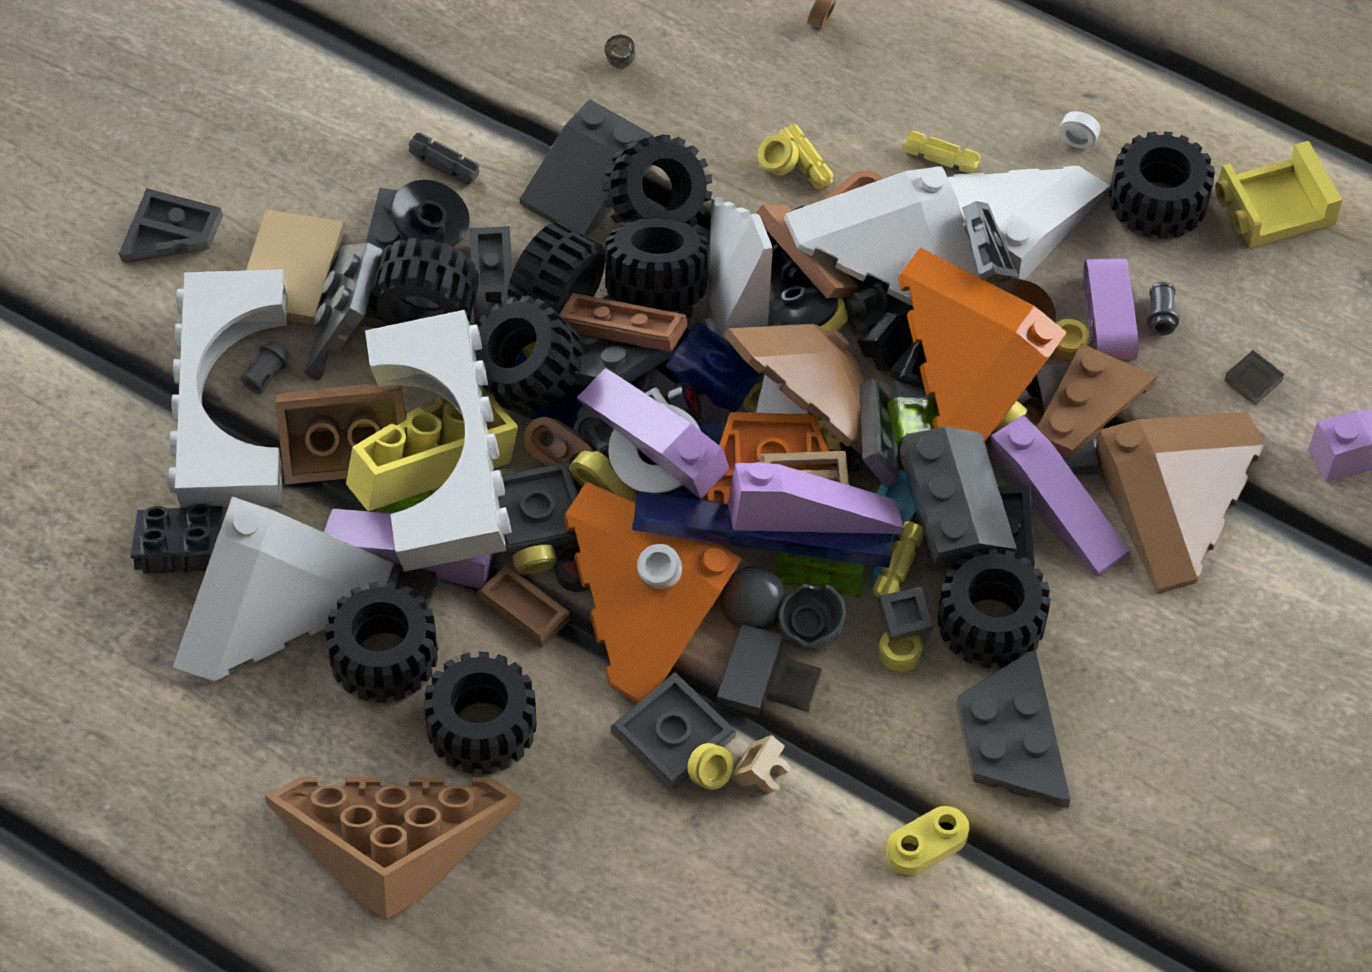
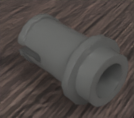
[1147,282,1179,336]
[240,341,290,394]

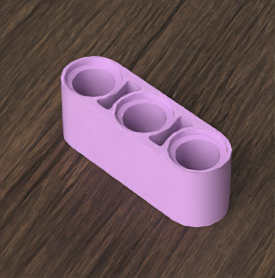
[1083,259,1138,361]

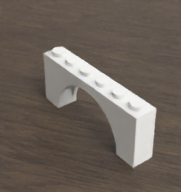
[168,269,287,508]
[365,310,511,572]

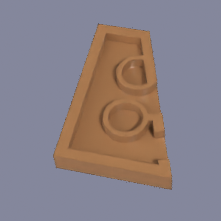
[1037,344,1157,459]

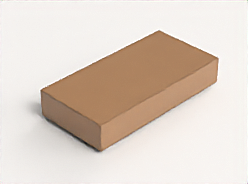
[477,565,571,648]

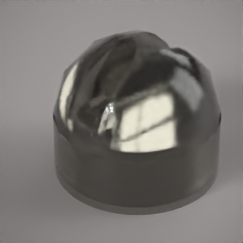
[604,34,636,69]

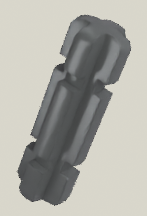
[408,132,480,184]

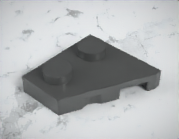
[118,188,223,263]

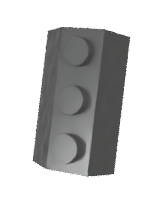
[899,426,1017,571]

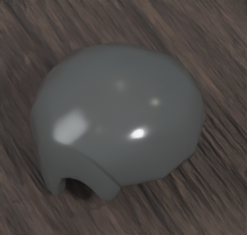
[721,566,787,629]
[778,584,846,650]

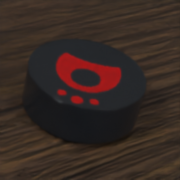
[668,381,702,421]
[556,548,590,592]

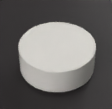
[1059,111,1101,149]
[637,544,682,589]

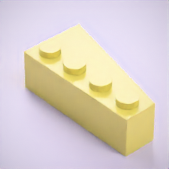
[346,386,518,512]

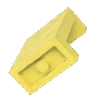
[1215,141,1343,248]

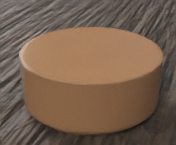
[807,0,837,29]

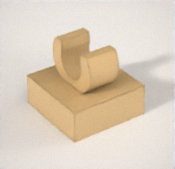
[731,735,791,793]

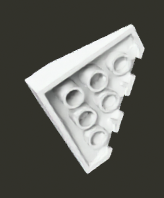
[784,166,980,306]
[947,166,1110,280]
[703,197,772,357]
[172,496,394,683]

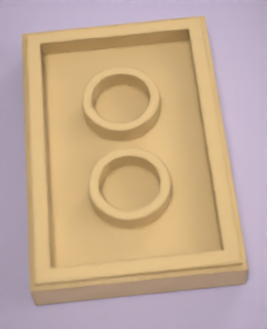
[246,209,345,325]

